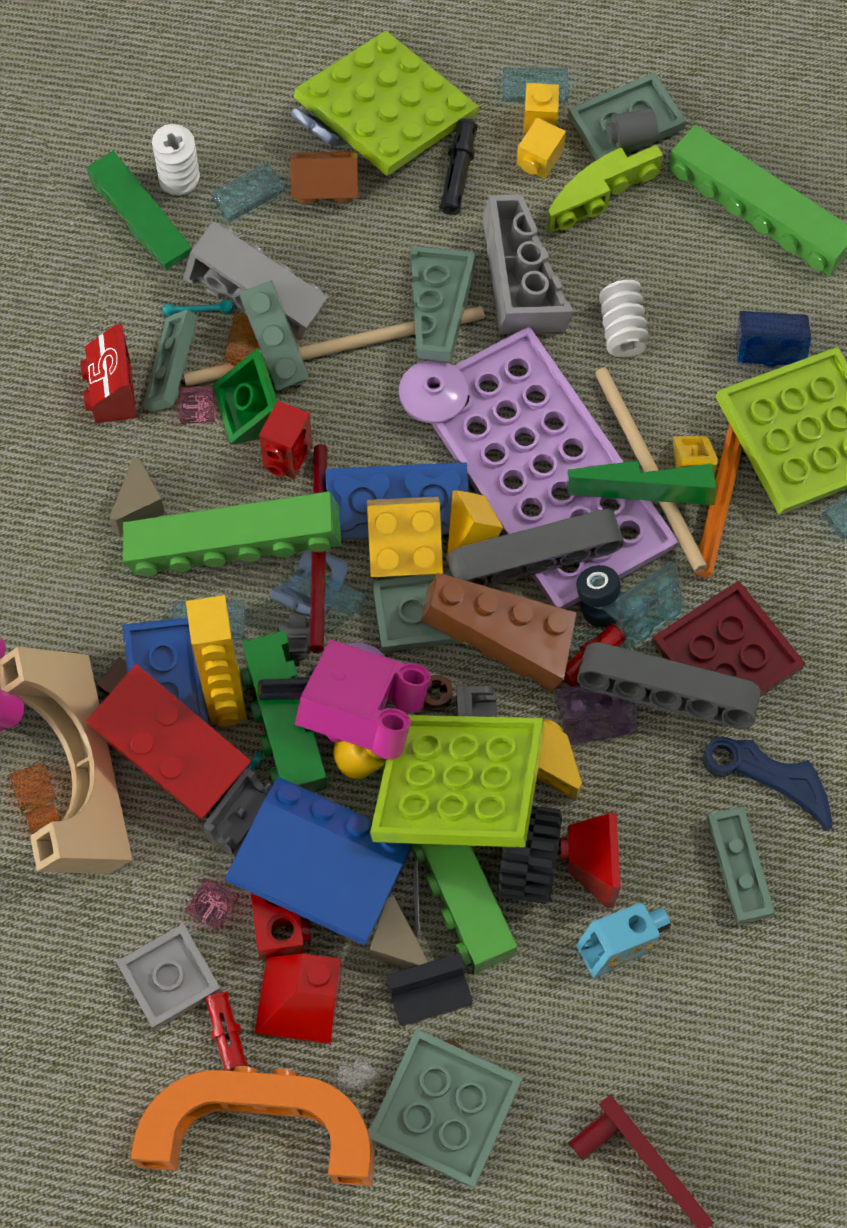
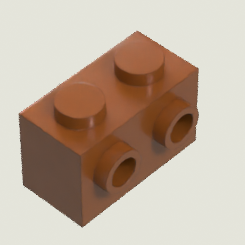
[290,151,358,204]

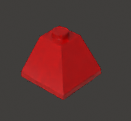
[559,813,621,908]
[254,953,342,1045]

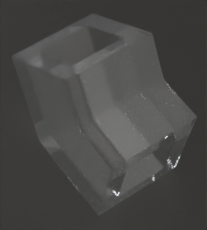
[335,1055,378,1094]

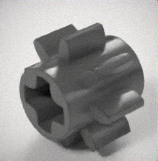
[280,613,310,659]

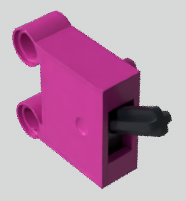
[258,639,431,759]

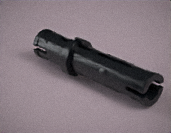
[439,118,478,215]

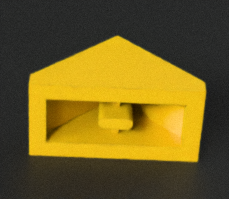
[673,436,718,475]
[447,490,503,554]

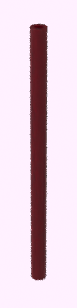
[309,444,328,653]

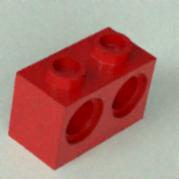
[259,401,313,479]
[251,893,311,960]

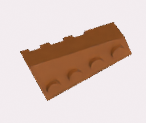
[420,573,577,692]

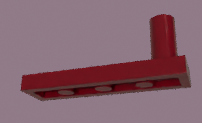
[568,1094,714,1228]

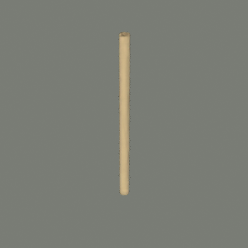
[595,367,707,573]

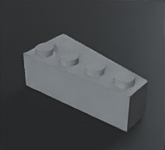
[482,194,573,334]
[183,221,328,340]

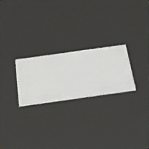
[414,860,419,937]

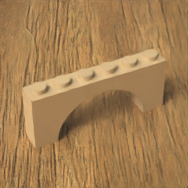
[0,647,132,874]

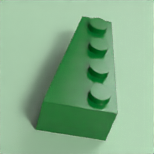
[240,630,328,793]

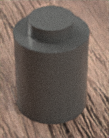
[606,108,658,149]

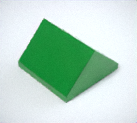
[212,349,277,445]

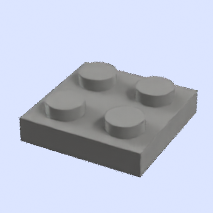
[116,923,222,1030]

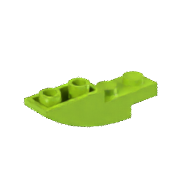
[546,145,663,234]

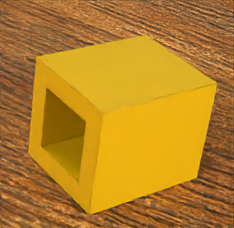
[523,83,559,134]
[516,118,566,179]

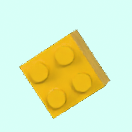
[367,497,443,577]

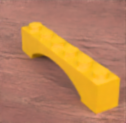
[186,595,247,727]

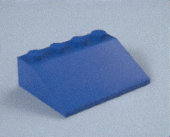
[225,777,413,945]

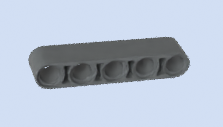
[446,509,625,587]
[577,642,761,729]

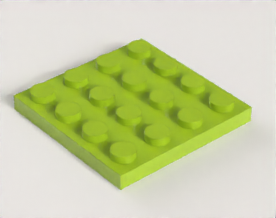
[294,31,479,176]
[715,347,847,515]
[370,715,545,847]

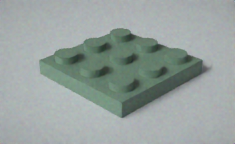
[369,1028,523,1189]

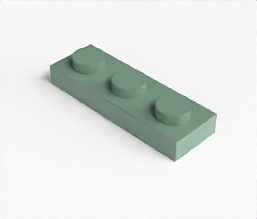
[239,280,310,390]
[142,309,198,413]
[706,806,775,925]

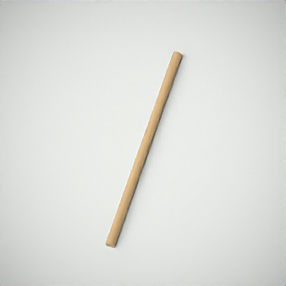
[183,305,485,387]

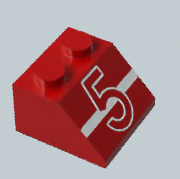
[80,324,137,423]

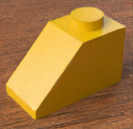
[534,717,582,800]

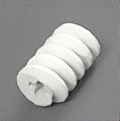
[152,124,200,196]
[599,280,649,357]

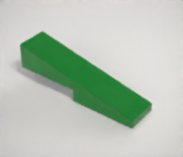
[86,150,192,270]
[567,460,717,505]

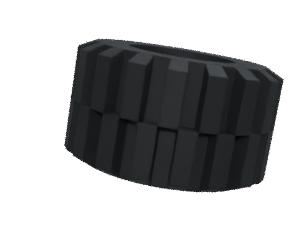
[498,806,562,904]

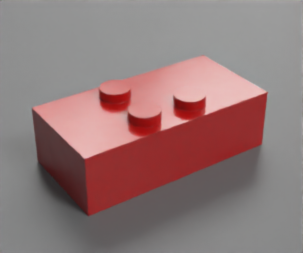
[86,664,251,821]

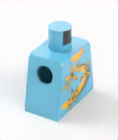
[576,903,671,979]

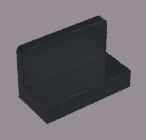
[387,953,473,1026]

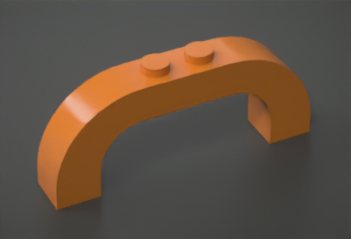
[131,1066,375,1187]

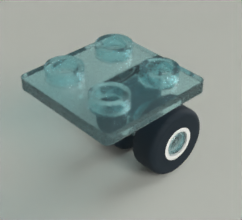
[576,561,684,647]

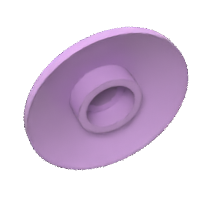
[399,360,468,424]

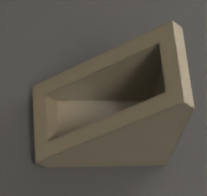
[109,457,165,535]
[370,895,428,969]

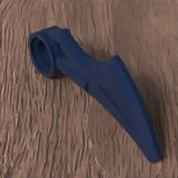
[702,737,832,831]

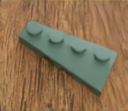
[410,246,477,362]

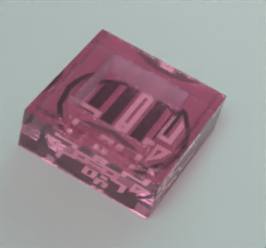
[178,386,215,424]
[186,879,238,931]

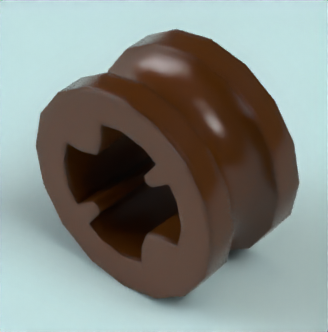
[423,675,453,712]

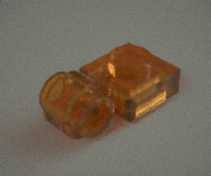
[225,313,261,366]
[9,762,60,834]

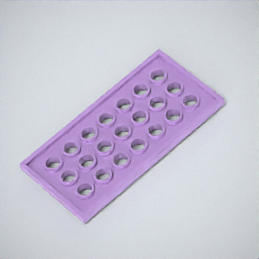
[428,326,679,609]

